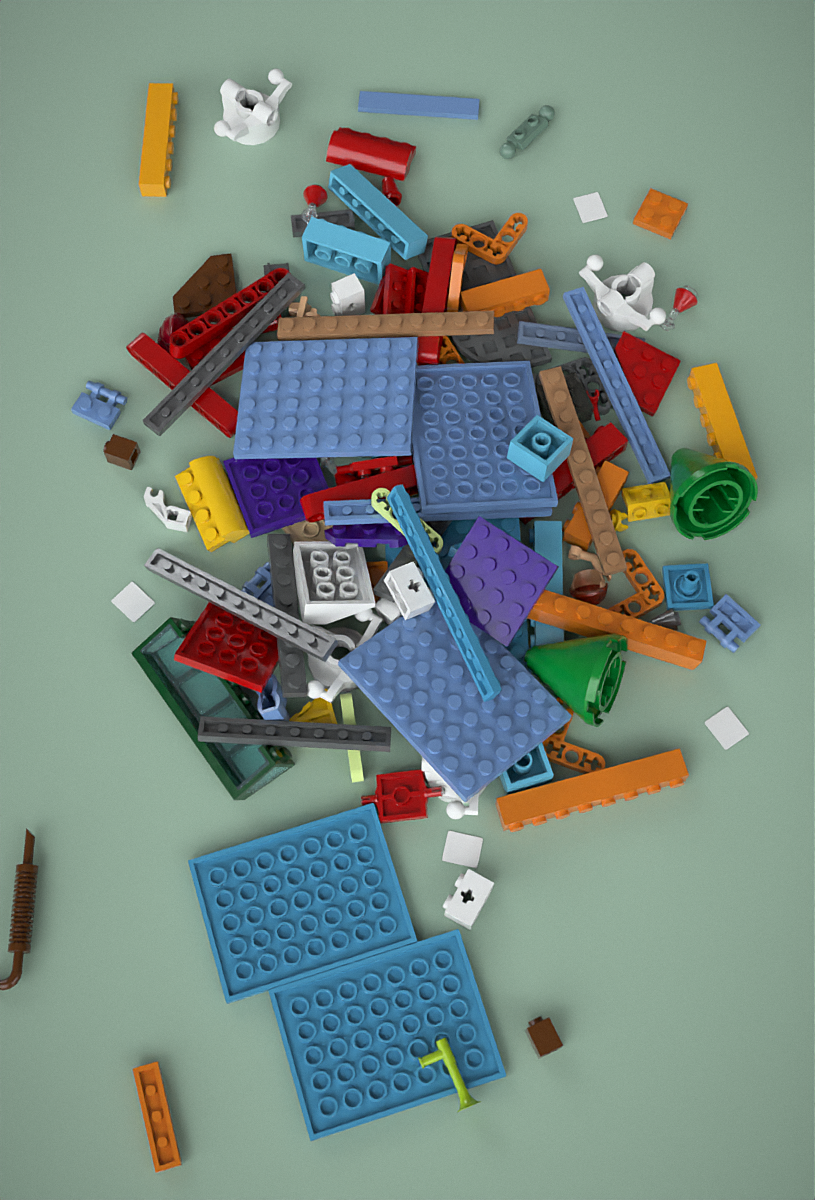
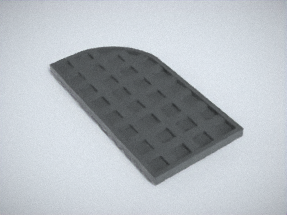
[417,220,552,368]

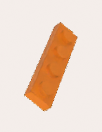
[133,1061,182,1173]

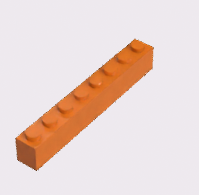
[527,590,706,670]
[495,748,689,832]

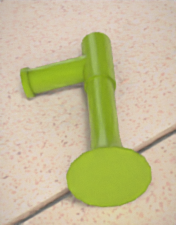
[418,1037,482,1113]

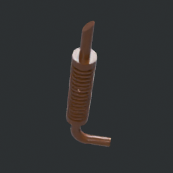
[0,828,38,991]

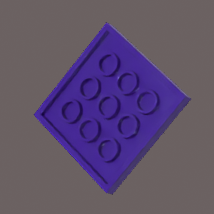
[223,457,329,538]
[445,516,559,647]

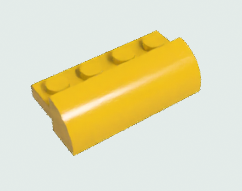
[175,456,249,552]

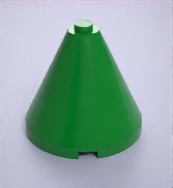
[670,448,758,540]
[524,633,628,727]

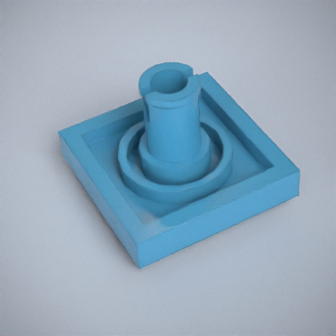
[662,563,714,611]

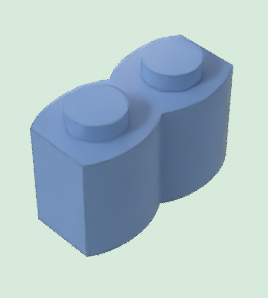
[256,674,289,721]

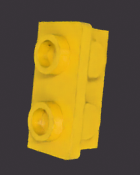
[621,482,670,522]

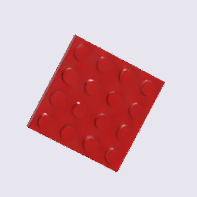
[174,602,279,693]

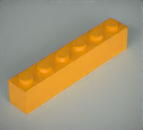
[139,83,178,197]
[687,363,758,480]

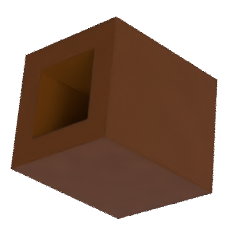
[103,434,141,470]
[525,1016,563,1059]

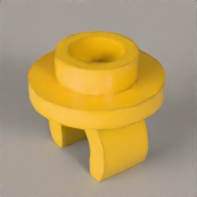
[609,509,628,532]

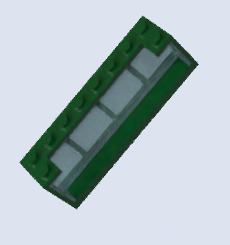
[131,617,295,800]

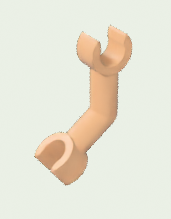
[567,546,612,582]

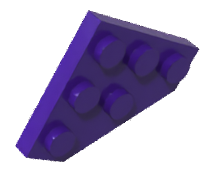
[324,523,408,548]

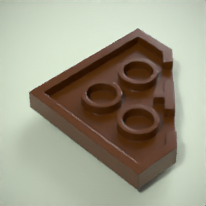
[173,253,236,318]

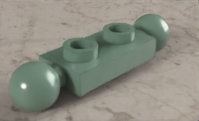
[500,105,555,159]

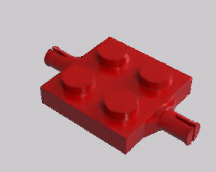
[336,456,412,479]
[361,769,443,824]

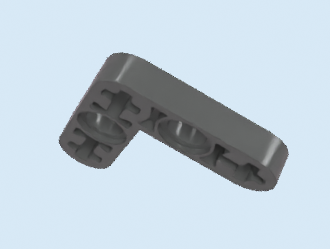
[535,357,612,415]

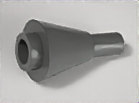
[647,609,681,631]

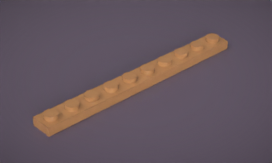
[277,311,494,341]
[539,366,627,576]

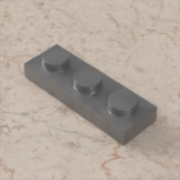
[291,209,355,238]

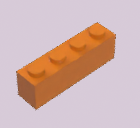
[460,268,550,317]
[562,460,629,551]

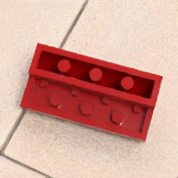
[326,127,417,181]
[383,263,429,338]

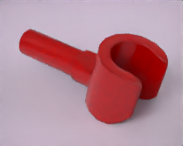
[585,389,601,421]

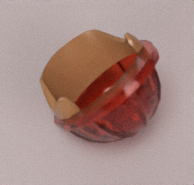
[569,569,609,606]

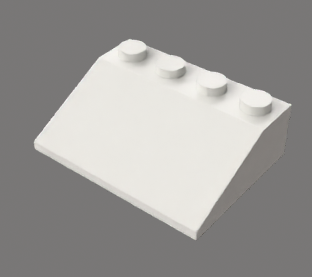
[293,541,376,625]

